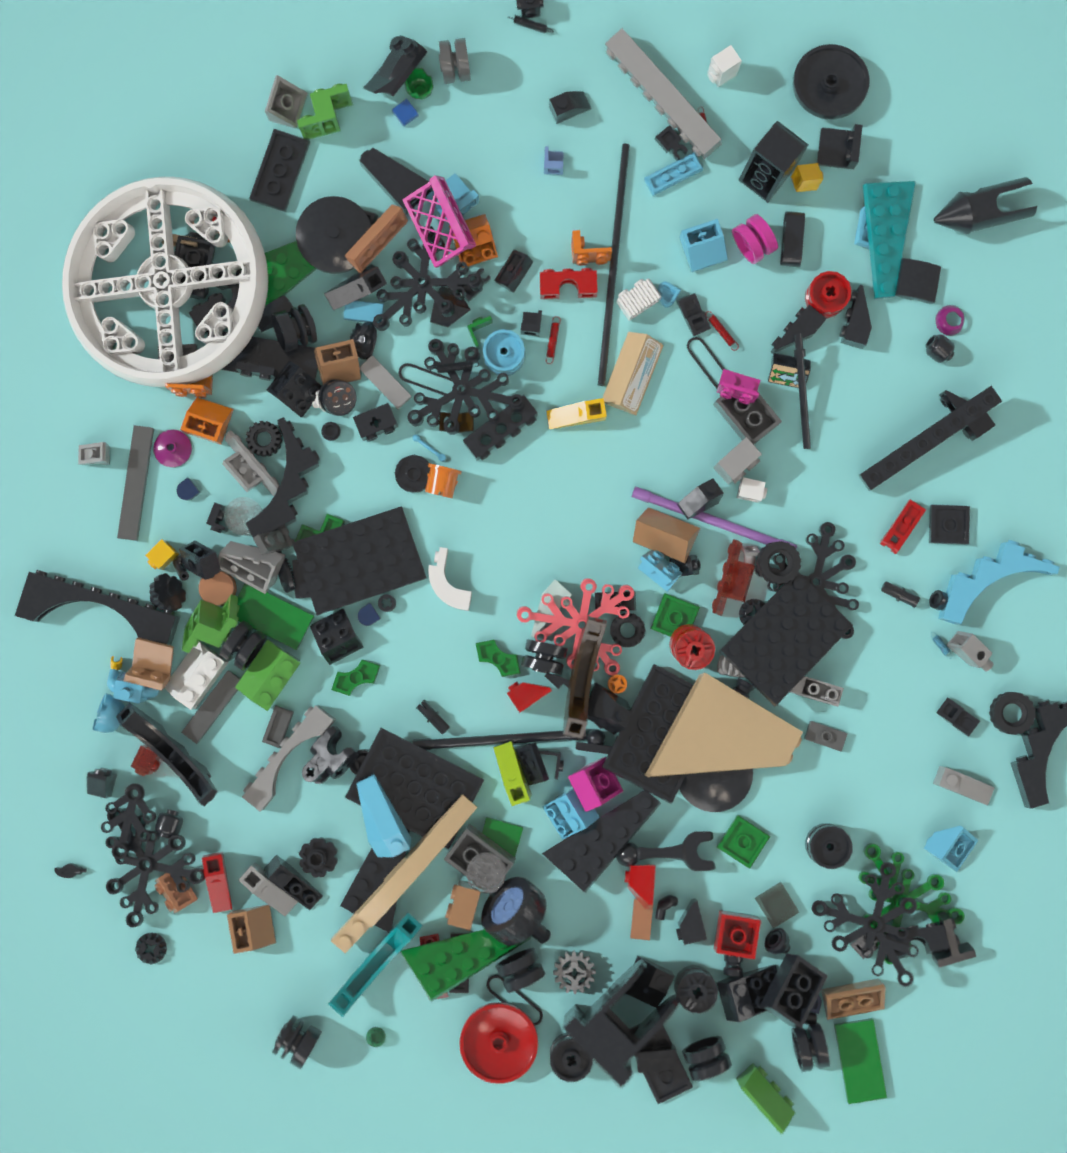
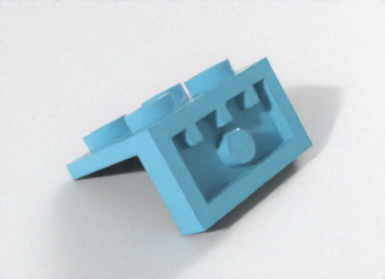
[427,174,479,225]
[638,550,682,592]

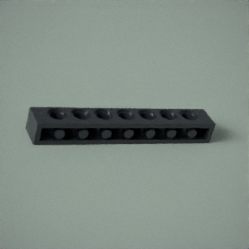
[858,385,1003,491]

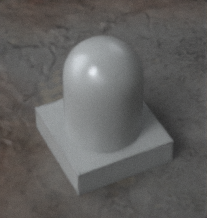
[741,546,760,567]

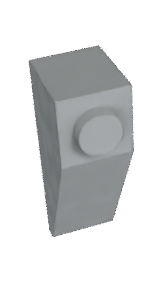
[933,766,995,805]

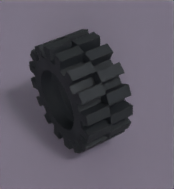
[246,421,282,457]
[610,613,645,647]

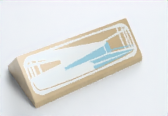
[603,332,664,416]

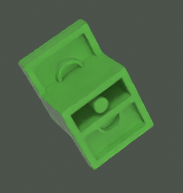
[297,84,353,140]
[182,594,239,653]

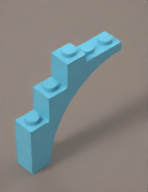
[938,540,1060,625]

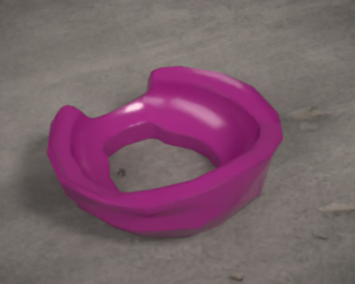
[935,305,965,336]

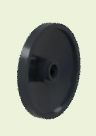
[793,44,870,119]
[296,196,371,274]
[679,769,753,812]

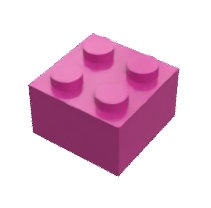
[568,756,623,812]

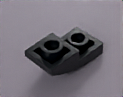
[258,295,293,332]

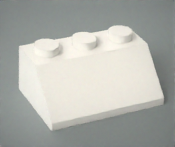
[164,641,229,710]

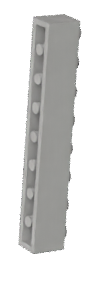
[605,28,722,159]

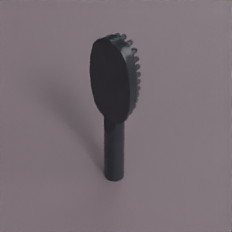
[277,551,296,593]

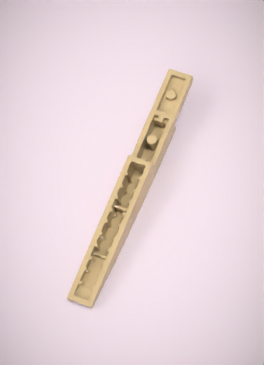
[331,794,477,954]

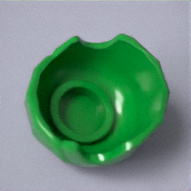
[405,68,433,100]

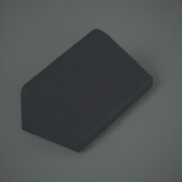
[494,249,533,293]

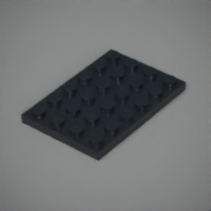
[292,506,426,616]
[719,573,853,706]
[602,664,693,804]
[345,727,484,850]

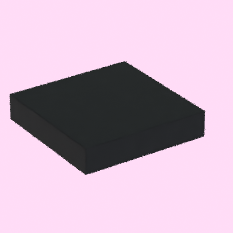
[929,505,970,545]

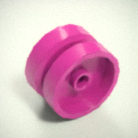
[732,214,778,264]

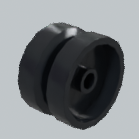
[220,621,267,671]
[521,639,568,675]
[805,823,853,869]
[495,948,545,993]
[791,1023,830,1072]
[550,1032,593,1082]
[682,1036,732,1081]

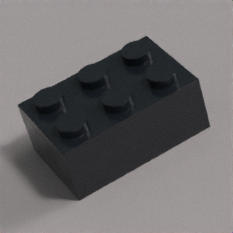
[760,954,828,1029]

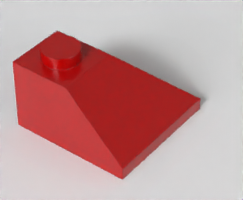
[507,682,552,713]
[624,865,656,910]

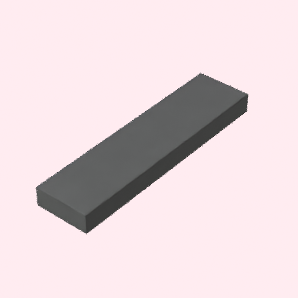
[181,670,240,744]

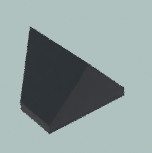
[430,286,471,328]

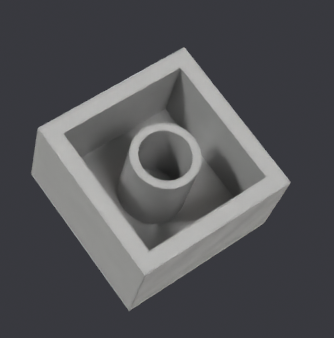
[713,437,762,485]

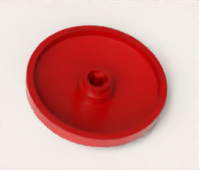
[460,1002,538,1084]

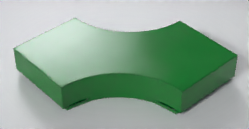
[476,640,521,677]
[331,659,381,696]

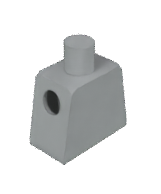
[946,631,994,672]

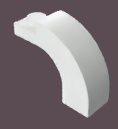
[429,547,472,611]

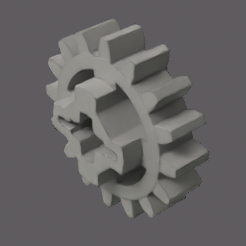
[553,950,596,994]

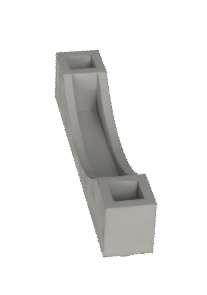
[242,705,336,812]

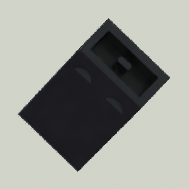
[716,964,777,1022]

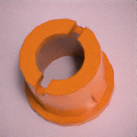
[425,463,462,498]

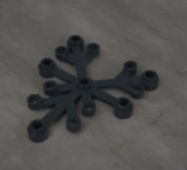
[373,226,484,331]
[407,339,525,435]
[754,522,859,639]
[105,808,205,928]
[812,862,919,987]

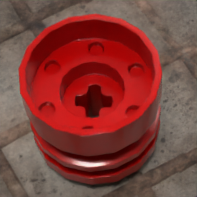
[669,624,715,670]

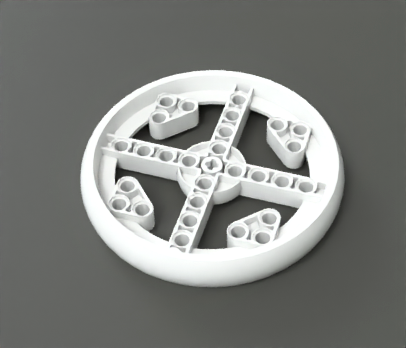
[62,176,268,387]

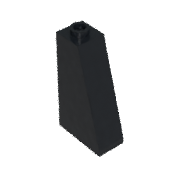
[359,148,433,215]

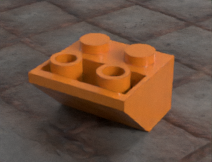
[449,214,498,268]
[180,397,234,445]

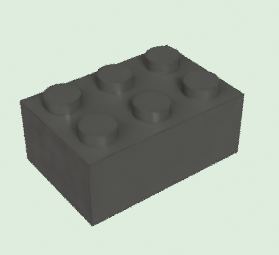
[713,391,782,445]
[444,824,516,894]

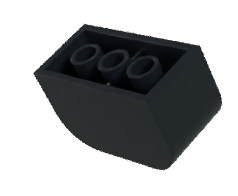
[738,121,809,203]

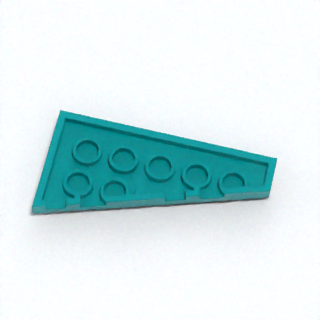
[863,181,916,299]

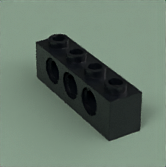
[463,395,538,461]

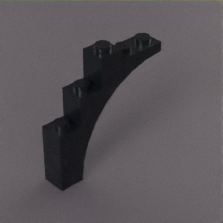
[246,417,320,538]
[1010,699,1067,809]
[116,702,218,807]

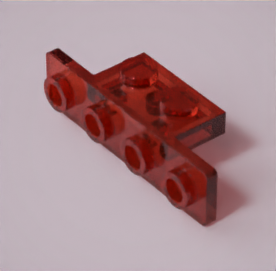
[712,539,755,616]

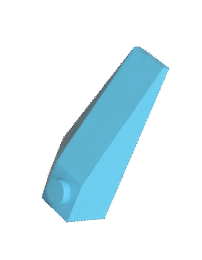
[357,774,412,857]

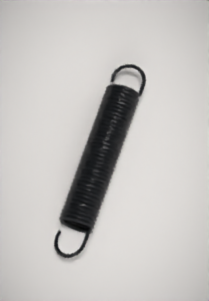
[508,15,554,33]
[430,361,479,374]

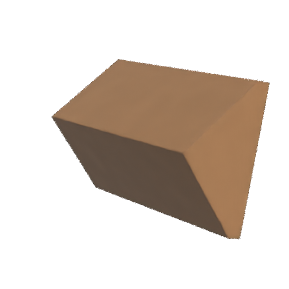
[633,507,700,563]
[821,979,885,1020]

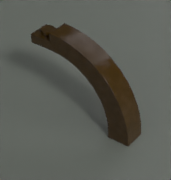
[563,616,607,739]

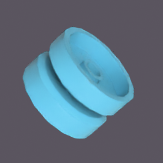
[483,329,525,375]

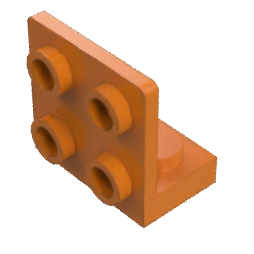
[571,230,612,266]
[166,375,213,398]

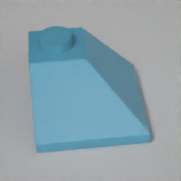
[924,826,979,872]

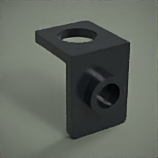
[539,750,564,780]

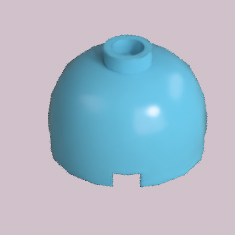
[92,693,125,733]

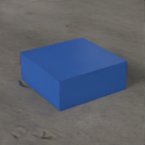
[392,99,419,127]

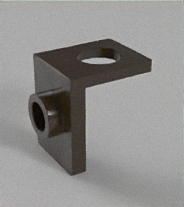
[439,412,474,433]

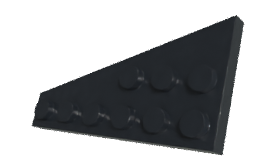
[340,829,410,933]

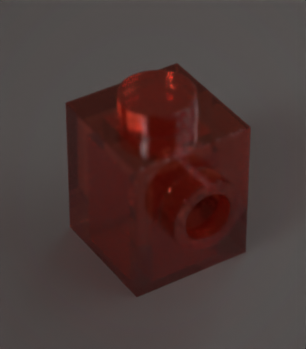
[130,745,161,776]

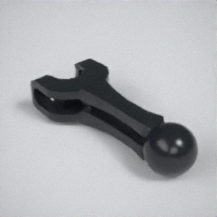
[616,831,716,871]

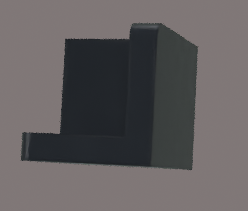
[521,310,542,337]

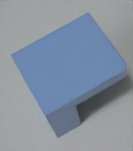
[544,146,563,175]

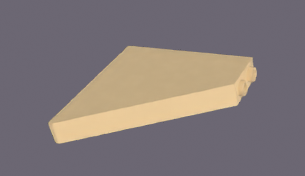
[645,672,803,777]

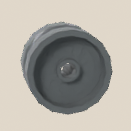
[439,38,471,84]

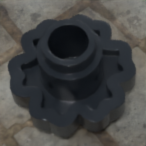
[149,573,186,613]
[299,837,338,878]

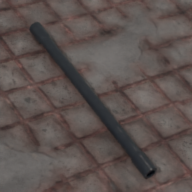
[413,729,586,750]

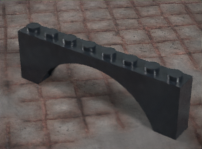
[14,570,180,646]

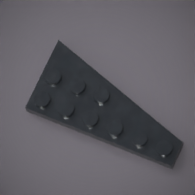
[542,790,661,893]

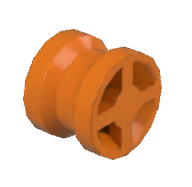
[607,674,627,694]

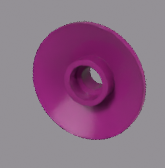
[153,430,192,468]

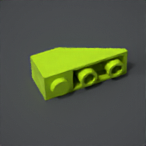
[493,741,532,806]

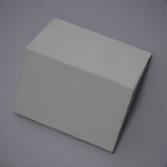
[265,75,307,128]

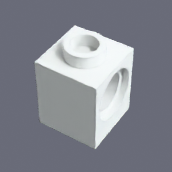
[737,477,767,503]

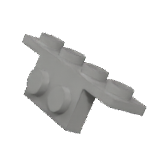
[222,430,280,496]

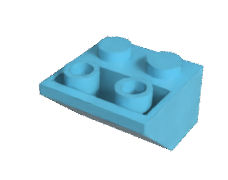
[679,219,728,272]
[542,788,600,840]

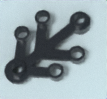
[101,783,156,859]

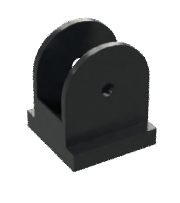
[563,960,681,1088]

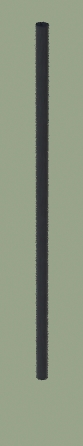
[597,144,630,386]

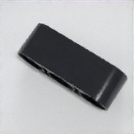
[780,211,805,267]

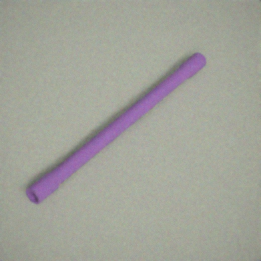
[631,486,797,548]

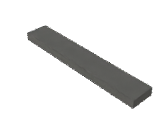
[117,425,154,541]

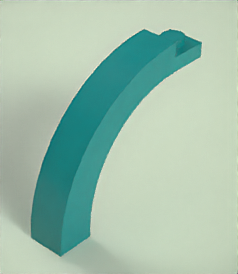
[328,913,423,1017]

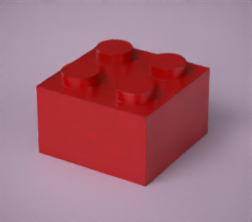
[713,910,761,960]

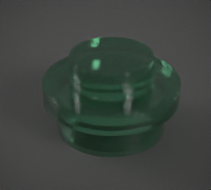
[366,1027,386,1047]

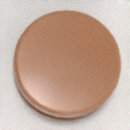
[199,571,237,606]

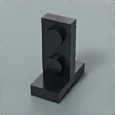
[931,911,976,968]

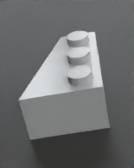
[218,541,285,594]

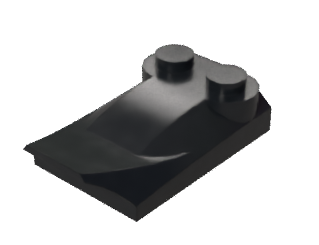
[363,36,427,96]
[174,232,216,299]

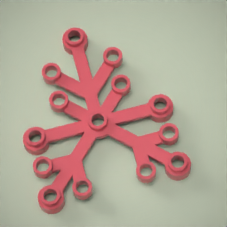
[517,578,634,676]

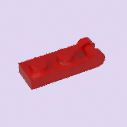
[879,499,926,554]

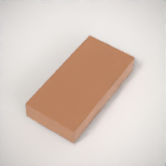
[630,898,654,940]

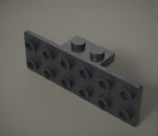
[207,331,318,381]

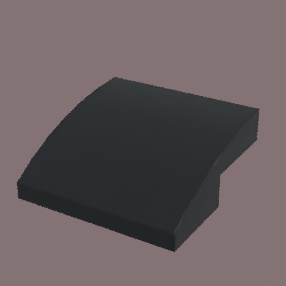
[895,258,941,304]

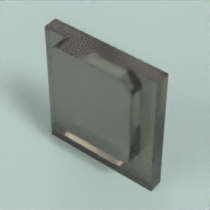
[755,882,799,929]

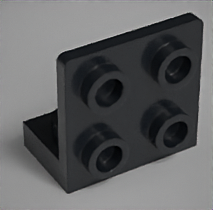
[817,124,863,169]
[266,360,322,417]
[310,609,364,665]

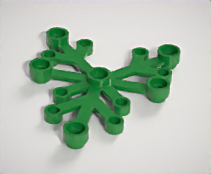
[858,843,965,964]

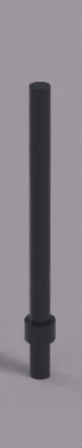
[794,333,811,449]

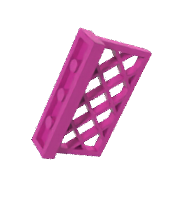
[403,175,477,268]

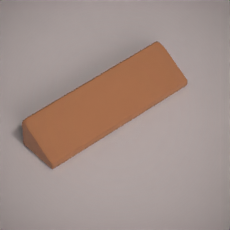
[345,204,408,273]

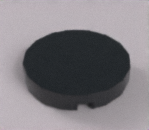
[394,455,431,493]

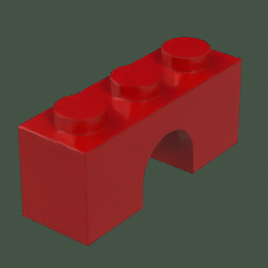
[540,268,598,299]

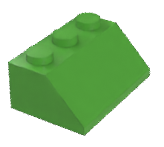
[235,640,301,711]
[736,1063,795,1135]

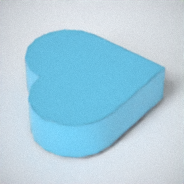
[658,282,681,307]

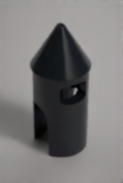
[934,177,1037,234]

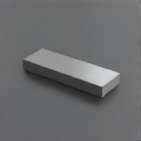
[359,355,412,410]

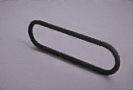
[687,337,724,389]
[398,363,461,395]
[486,975,543,1026]

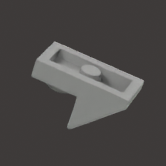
[78,442,110,465]

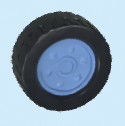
[481,877,551,946]

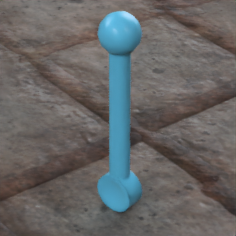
[413,434,446,462]

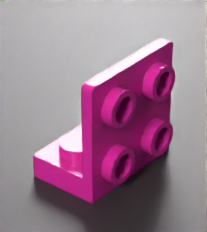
[716,369,760,404]

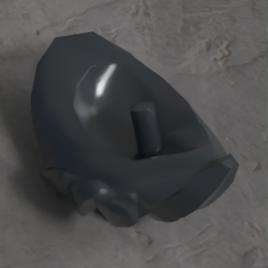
[350,322,377,359]

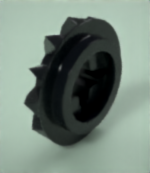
[739,599,765,625]
[135,933,167,965]

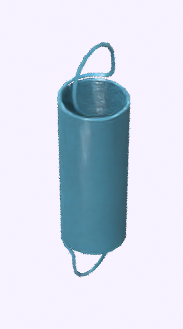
[931,632,952,659]

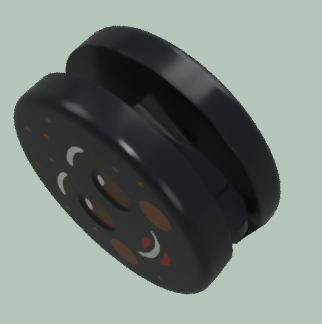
[318,379,357,416]

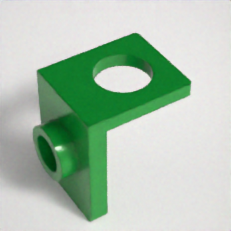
[467,316,493,350]

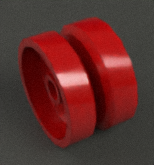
[805,271,852,318]

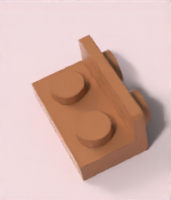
[155,873,198,914]

